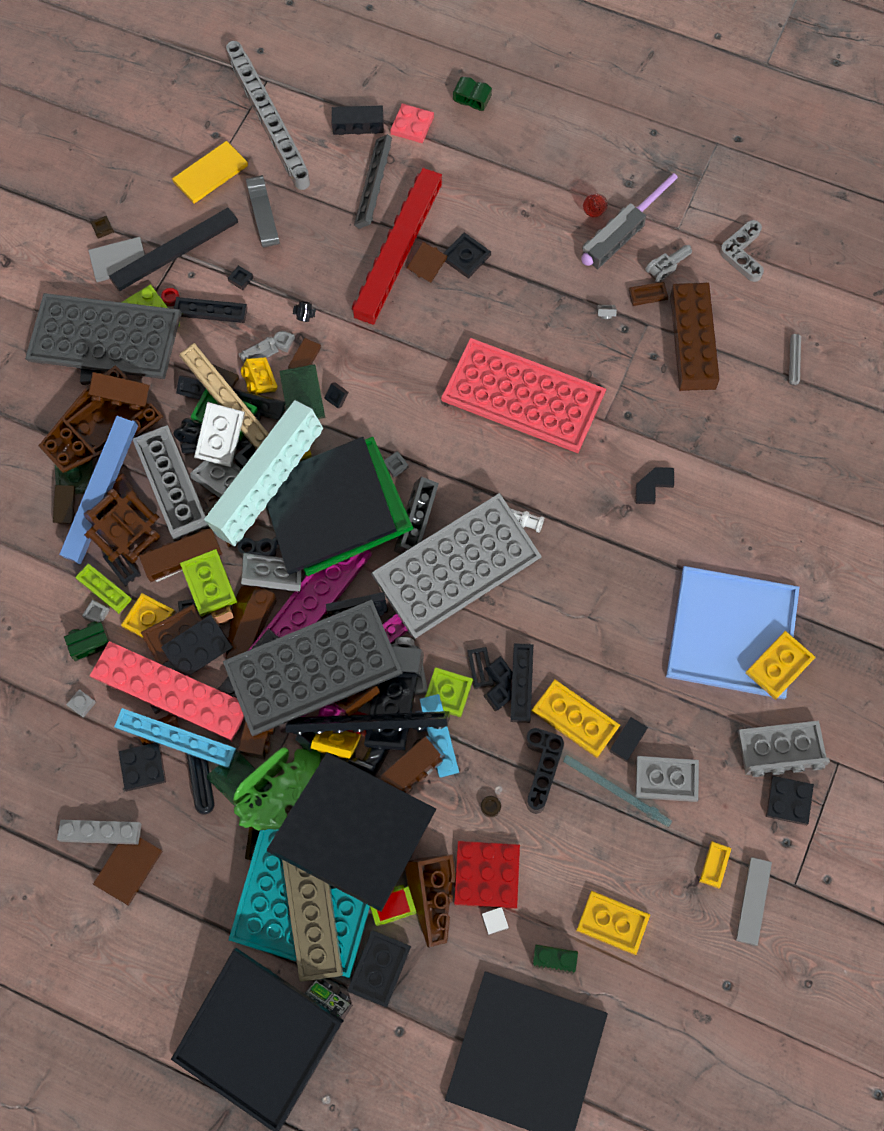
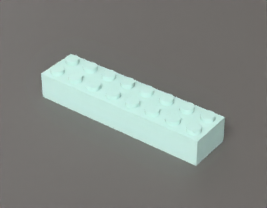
[204,400,323,547]

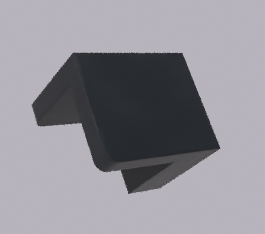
[234,443,256,469]

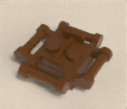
[84,489,160,563]

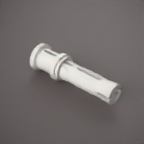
[510,508,544,533]

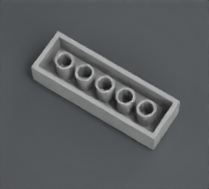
[132,425,210,542]

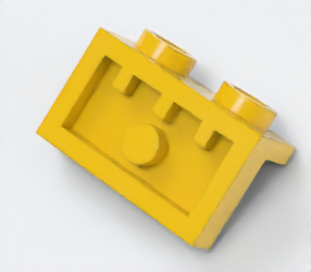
[241,357,278,394]

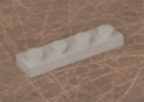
[57,820,142,845]

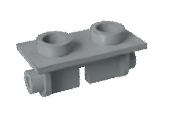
[238,337,279,363]

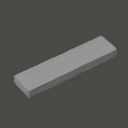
[735,857,772,946]

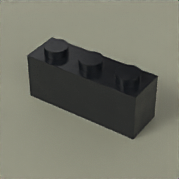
[332,105,384,135]

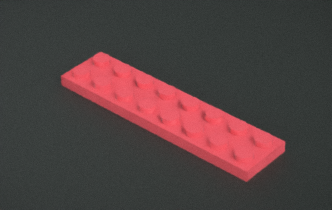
[90,641,244,742]

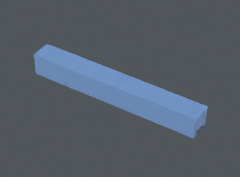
[59,416,138,565]

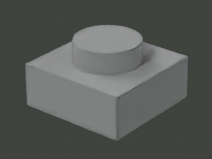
[597,305,617,319]
[66,690,96,718]

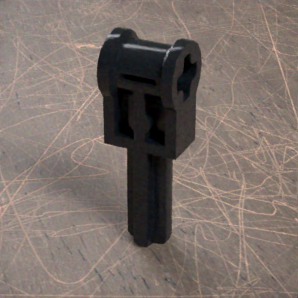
[173,418,202,445]

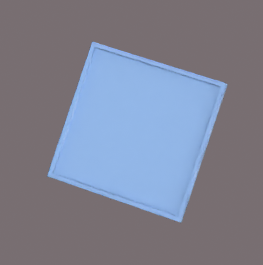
[666,566,800,699]

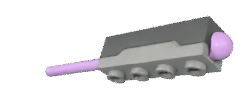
[581,173,678,269]

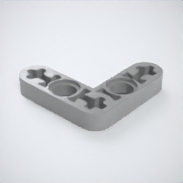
[720,220,764,282]

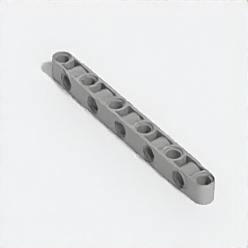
[226,41,310,190]

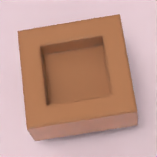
[211,606,234,624]

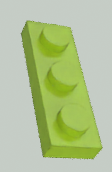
[75,563,132,614]

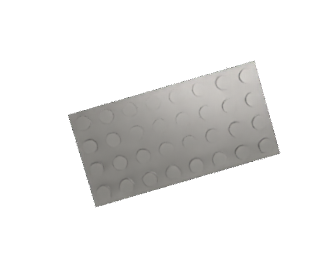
[371,493,542,639]

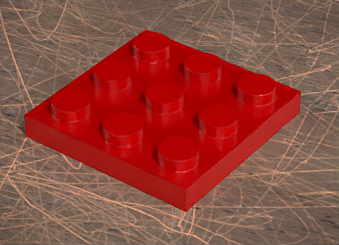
[454,841,520,909]

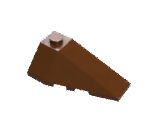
[225,586,277,660]
[405,854,455,948]

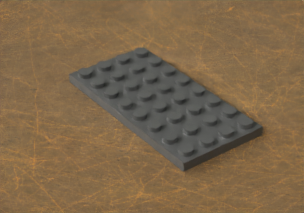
[25,293,181,379]
[223,600,403,736]

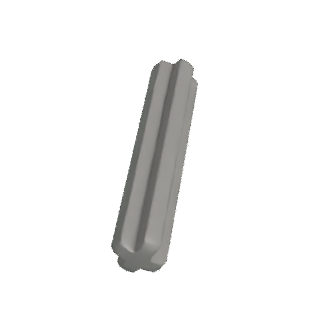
[789,334,801,385]

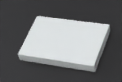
[194,402,245,467]

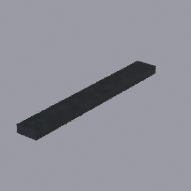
[109,208,238,292]

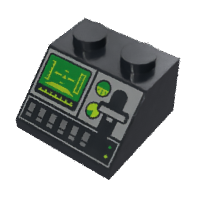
[304,979,353,1020]

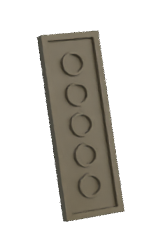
[282,860,343,982]

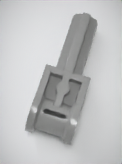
[645,245,692,283]

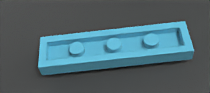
[420,694,460,778]

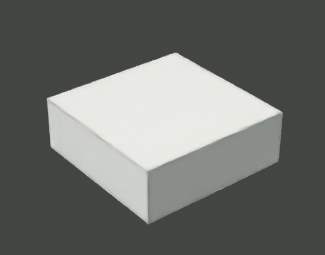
[482,907,509,935]

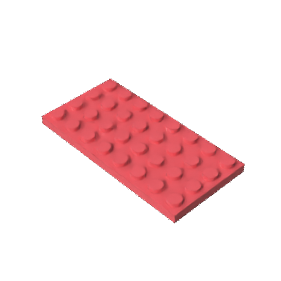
[441,338,606,454]

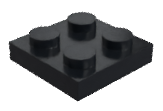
[443,232,491,279]
[119,743,166,792]
[766,776,814,826]

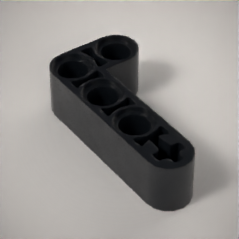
[526,728,564,814]

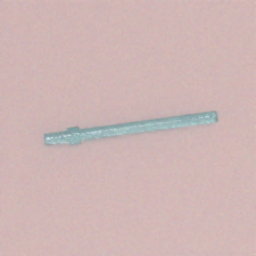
[563,755,672,828]

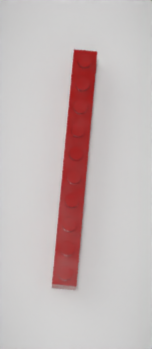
[352,168,442,325]

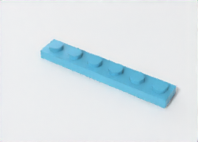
[114,708,237,768]

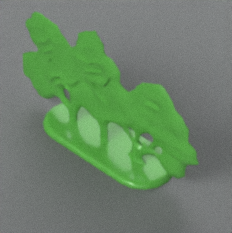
[233,747,321,830]

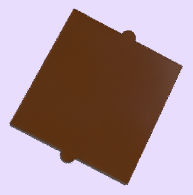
[407,242,448,283]

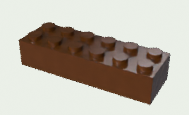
[670,283,720,391]

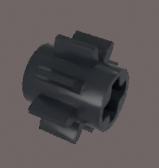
[293,301,316,322]

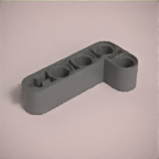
[246,175,280,248]

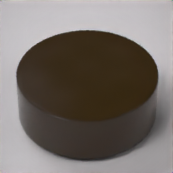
[481,796,501,817]

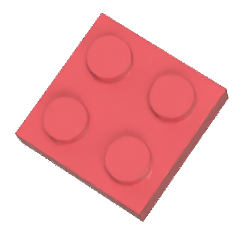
[390,104,434,143]

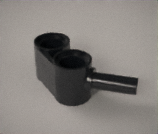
[238,537,278,559]

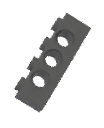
[394,476,439,554]

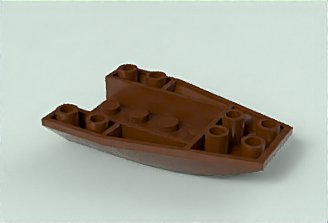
[38,365,163,473]

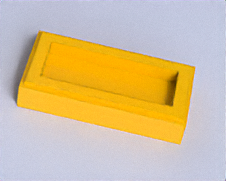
[699,841,732,889]

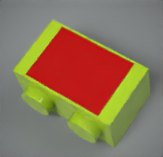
[370,885,417,926]

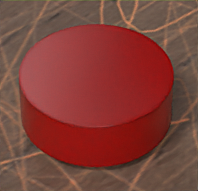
[161,288,180,306]

